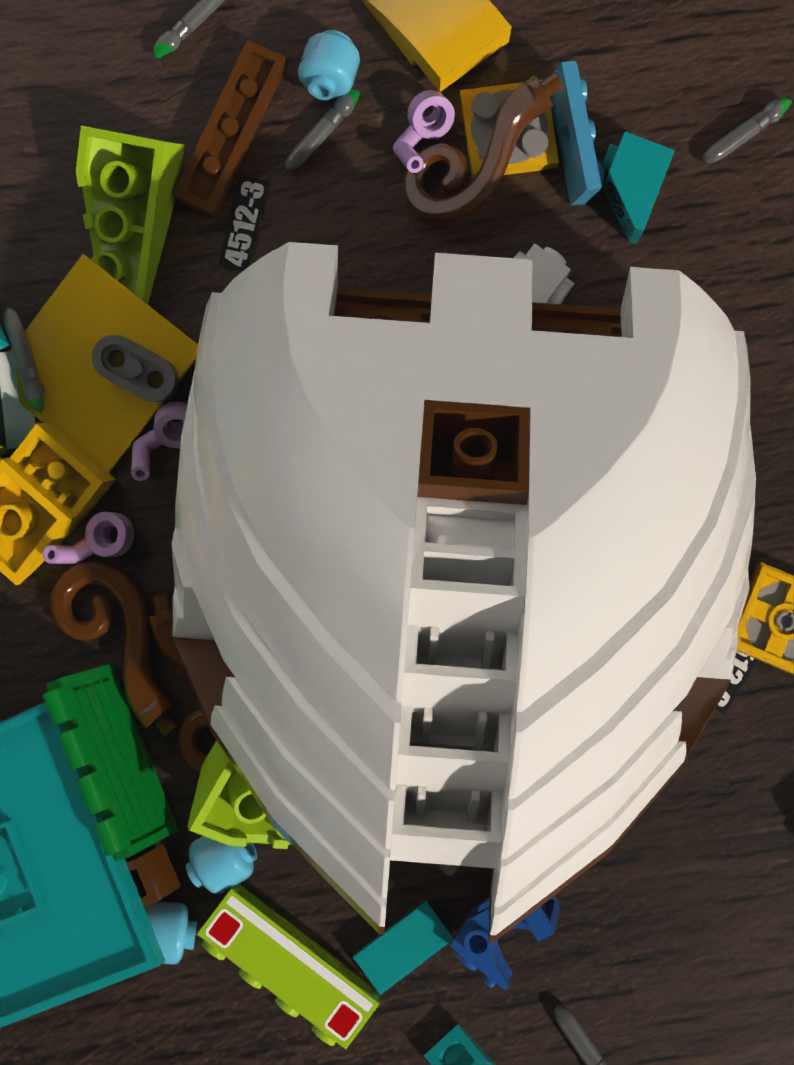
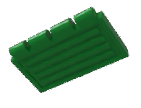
[42,663,179,862]

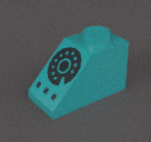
[602,132,675,244]

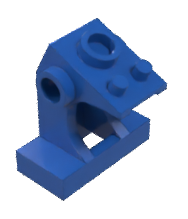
[450,896,560,990]

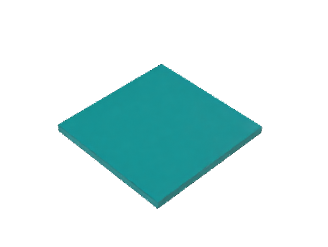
[0,702,165,1028]

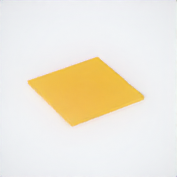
[10,254,198,473]

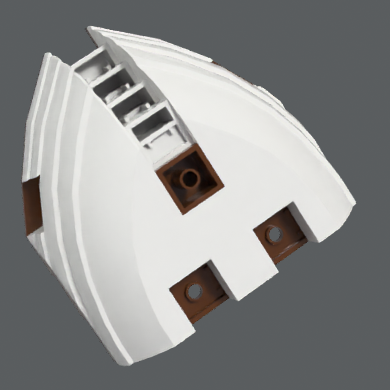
[172,242,756,943]

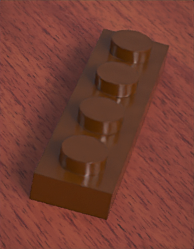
[173,40,288,218]

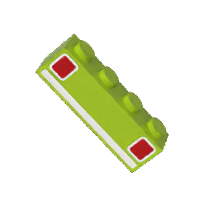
[197,884,380,1050]

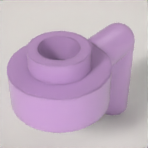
[393,90,455,173]
[131,402,187,481]
[43,512,134,564]

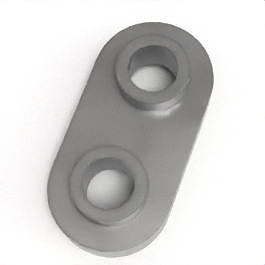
[92,335,179,403]

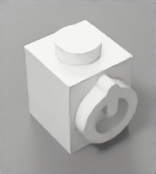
[514,243,575,304]

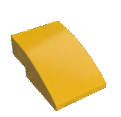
[362,0,511,92]
[0,422,116,586]

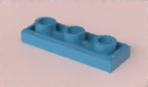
[550,61,604,206]

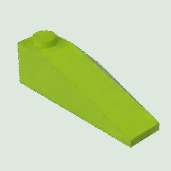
[76,126,185,304]
[188,740,291,849]

